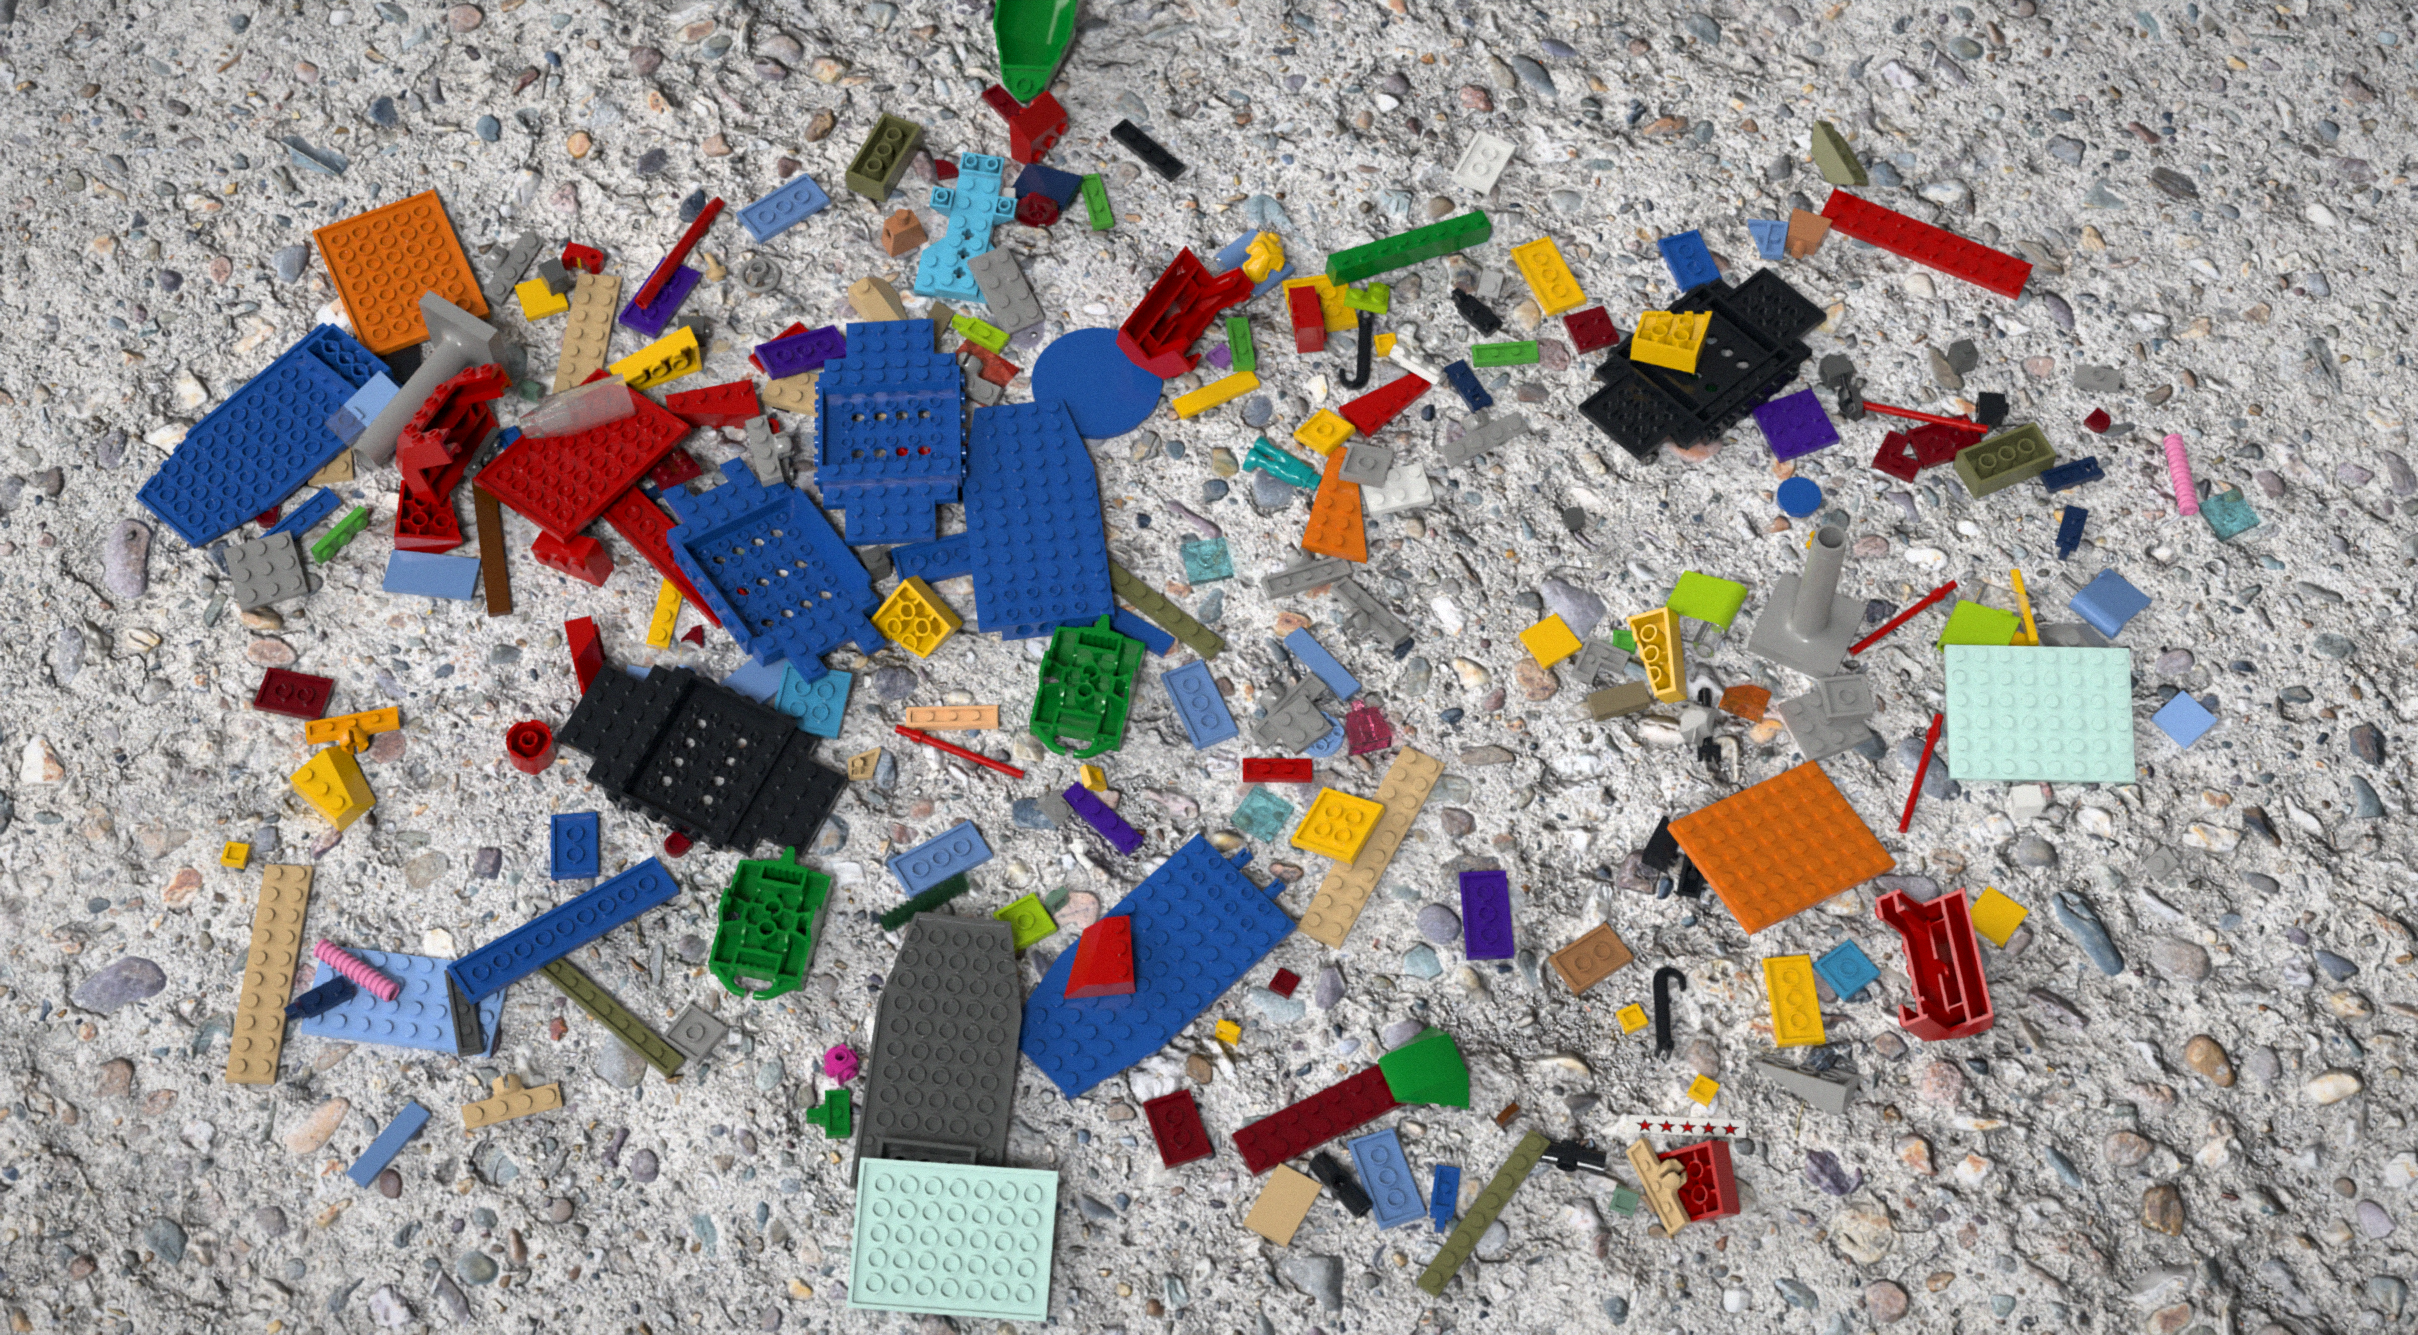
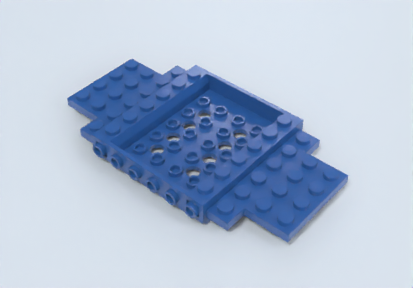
[814,319,967,546]

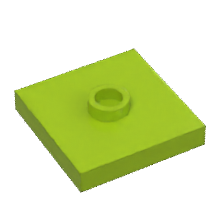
[993,892,1057,953]

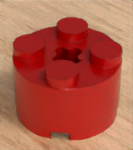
[506,719,556,775]

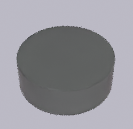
[1562,507,1585,530]

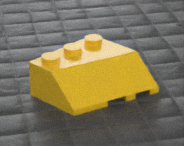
[1630,311,1713,373]
[869,575,963,659]
[290,745,376,832]

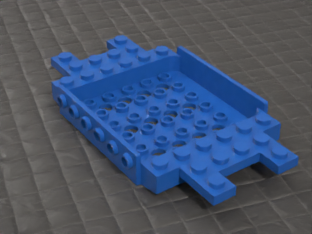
[662,456,886,685]

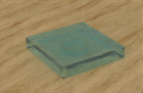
[2198,488,2260,542]
[1180,537,1234,586]
[1230,785,1294,845]

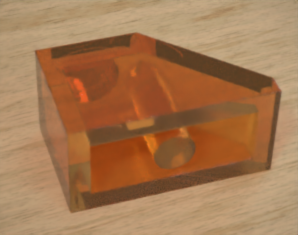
[1718,684,1772,724]

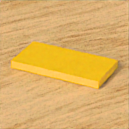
[1510,236,1587,317]
[1761,954,1826,1048]

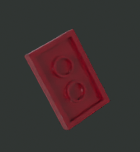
[1905,413,1982,470]
[646,448,702,491]
[253,667,335,721]
[1142,1088,1212,1170]

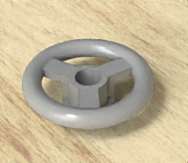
[738,258,781,293]

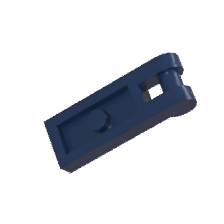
[1444,359,1493,414]
[2039,456,2105,494]

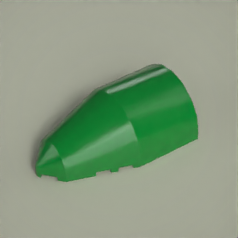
[993,0,1081,104]

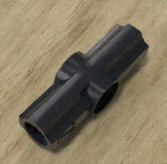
[1539,1140,1607,1175]
[1308,1151,1373,1220]

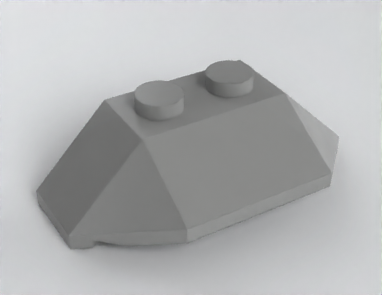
[2038,623,2110,648]

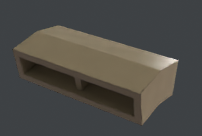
[1587,680,1651,723]

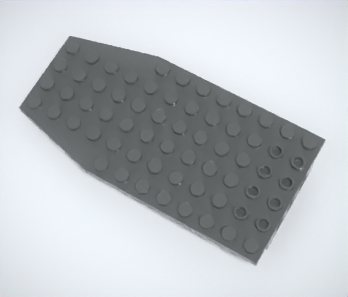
[849,912,1022,1190]

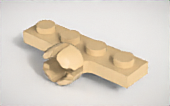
[461,1073,563,1131]
[1625,1138,1691,1235]

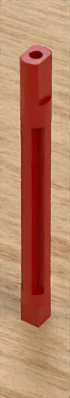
[634,196,725,309]

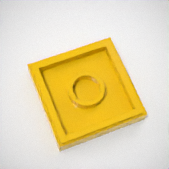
[514,278,569,322]
[1293,407,1356,457]
[1519,613,1582,670]
[1970,886,2029,948]

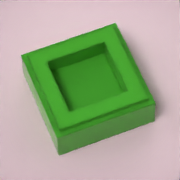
[1612,630,1636,655]

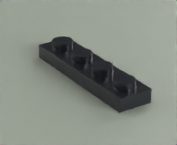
[1110,118,1185,182]

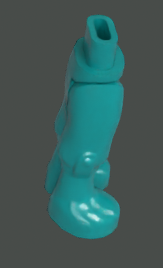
[1242,435,1322,491]

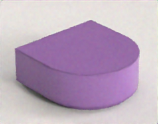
[1206,342,1232,368]

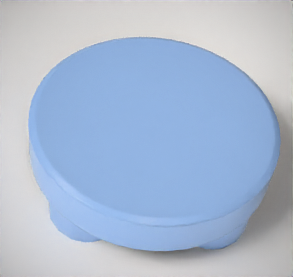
[1304,711,1344,758]

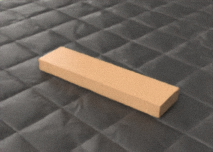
[906,705,999,731]

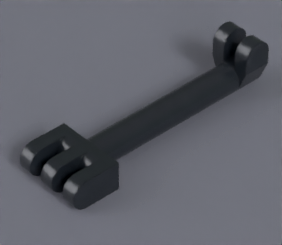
[1696,688,1721,762]

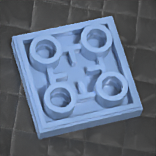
[2151,690,2218,750]

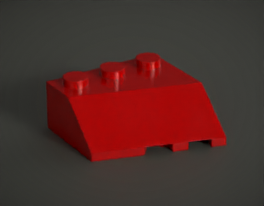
[1009,90,1069,166]
[394,480,463,554]
[564,615,606,697]
[1064,916,1136,999]
[1656,1140,1741,1224]

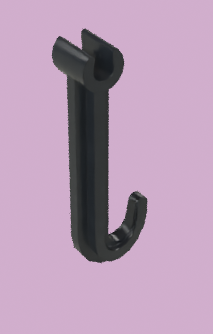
[1339,310,1374,390]
[1652,967,1687,1060]

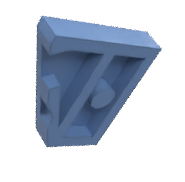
[1748,219,1789,260]

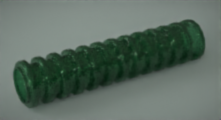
[879,872,969,934]

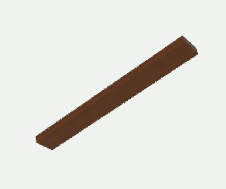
[471,462,512,618]

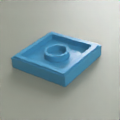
[1813,939,1881,1002]

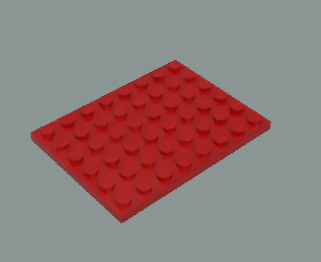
[472,368,692,545]

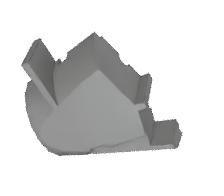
[1679,700,1718,747]

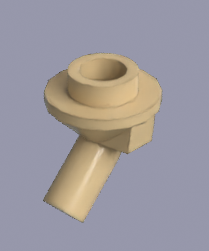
[704,252,727,282]

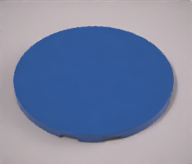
[1031,328,1162,439]

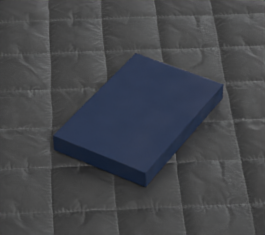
[1012,163,1084,211]

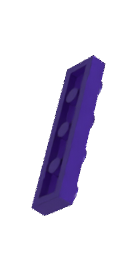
[1061,781,1144,857]

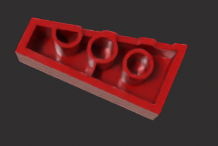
[665,379,760,429]

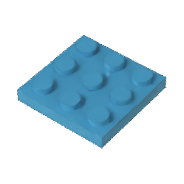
[774,662,853,740]

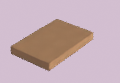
[1548,922,1634,997]

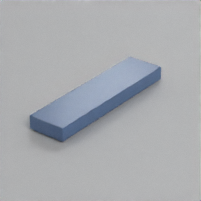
[1284,627,1361,702]
[346,1100,431,1190]

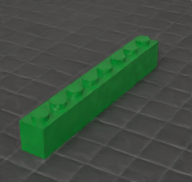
[1325,210,1491,287]

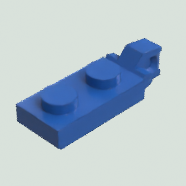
[1429,1164,1461,1234]

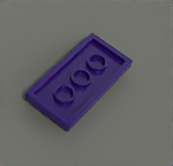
[618,256,701,340]
[754,325,846,381]
[1458,870,1514,961]

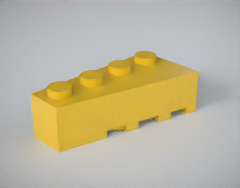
[609,325,702,392]
[1626,607,1687,704]

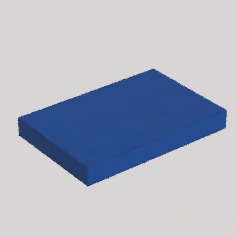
[1657,229,1722,293]
[551,812,599,881]

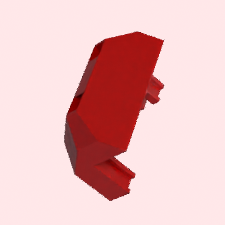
[1116,245,1255,380]
[395,363,513,505]
[1875,887,1994,1042]

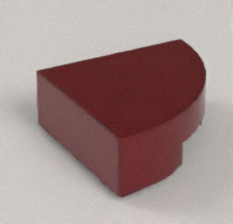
[935,159,959,181]
[680,625,704,650]

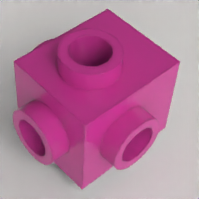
[823,1043,859,1086]

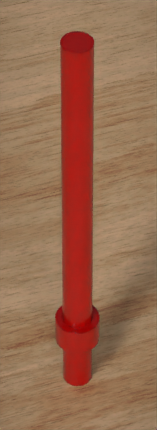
[1862,400,1989,434]
[1849,580,1958,657]
[1898,714,1944,833]
[895,724,1025,780]

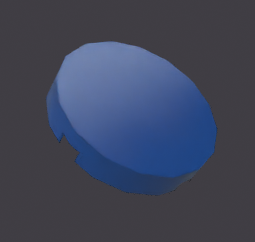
[1776,477,1822,518]

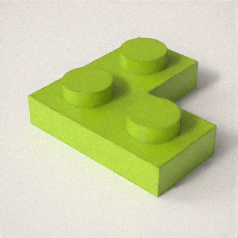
[1343,282,1390,315]

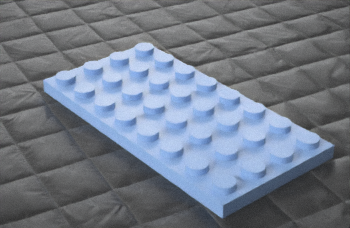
[300,946,509,1058]

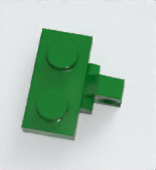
[806,1090,850,1139]

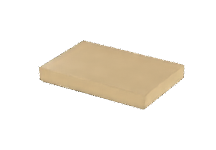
[1244,1163,1323,1248]

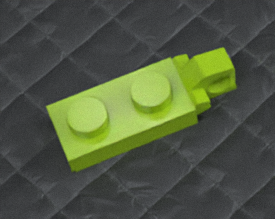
[951,313,1010,355]

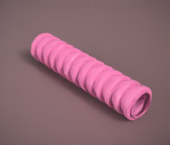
[2163,434,2200,516]
[313,938,400,1003]

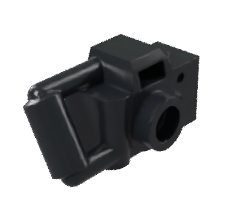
[1837,373,1866,422]

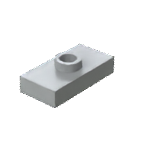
[2073,364,2120,394]

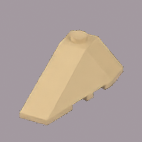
[847,277,908,322]

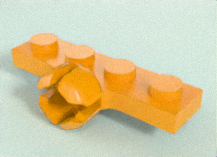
[305,706,400,755]

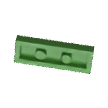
[1080,173,1114,231]
[1225,317,1256,372]
[1471,340,1539,368]
[311,505,370,565]

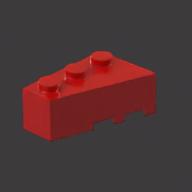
[1288,285,1327,354]
[530,530,614,588]

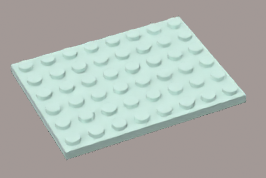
[1944,645,2136,784]
[846,1157,1059,1322]

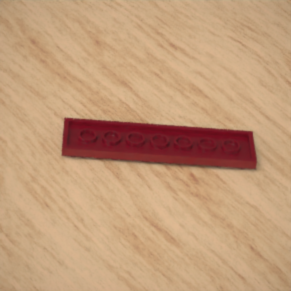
[1231,1064,1408,1178]

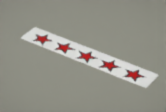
[1629,1115,1746,1138]

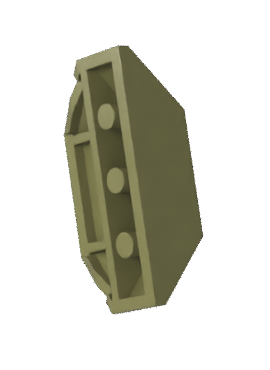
[1811,120,1869,187]

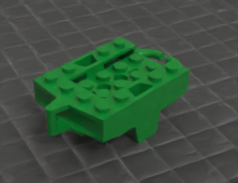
[1029,614,1145,759]
[708,846,833,1001]

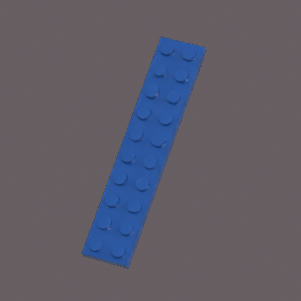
[446,856,679,1005]

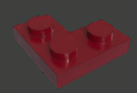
[1871,430,1922,484]

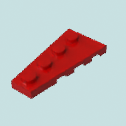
[1338,372,1431,438]

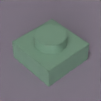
[517,379,544,405]
[1045,886,1069,917]
[1609,1184,1640,1217]

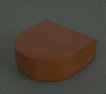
[1496,1102,1520,1129]

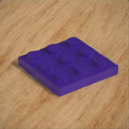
[1751,388,1840,464]

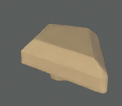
[848,747,881,781]

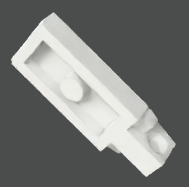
[1389,343,1448,385]

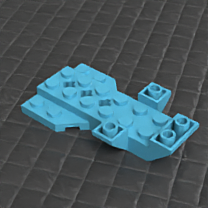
[914,152,1018,304]

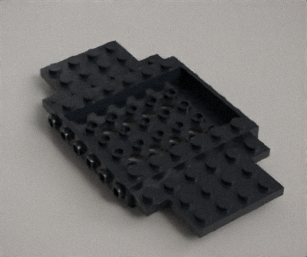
[1578,266,1827,461]
[557,664,847,858]

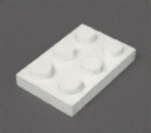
[1451,131,1516,195]
[1359,463,1434,517]

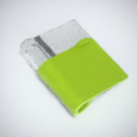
[1664,570,1748,658]
[1936,579,2031,654]

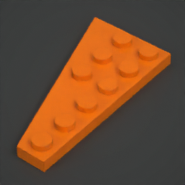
[1301,446,1367,564]

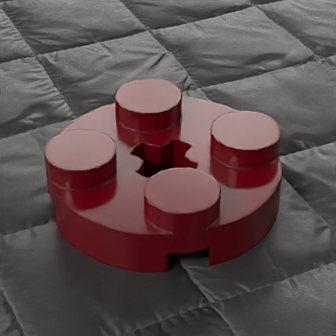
[1016,192,1058,228]

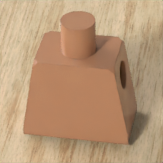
[1786,207,1832,259]
[881,209,927,258]

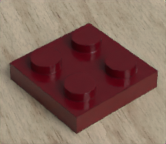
[1563,305,1620,355]

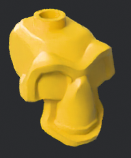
[1243,231,1285,284]

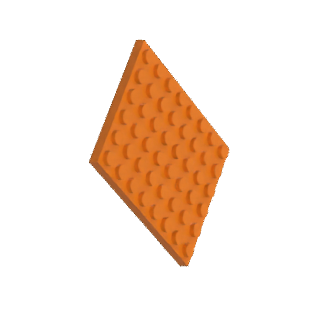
[312,189,491,358]
[1667,760,1896,936]

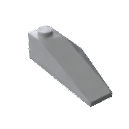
[1754,1055,1861,1116]

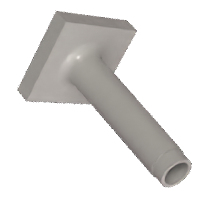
[351,290,514,468]
[1747,524,1867,680]

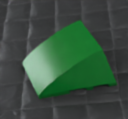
[1377,1026,1469,1110]

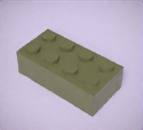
[845,112,923,203]
[1953,422,2057,500]

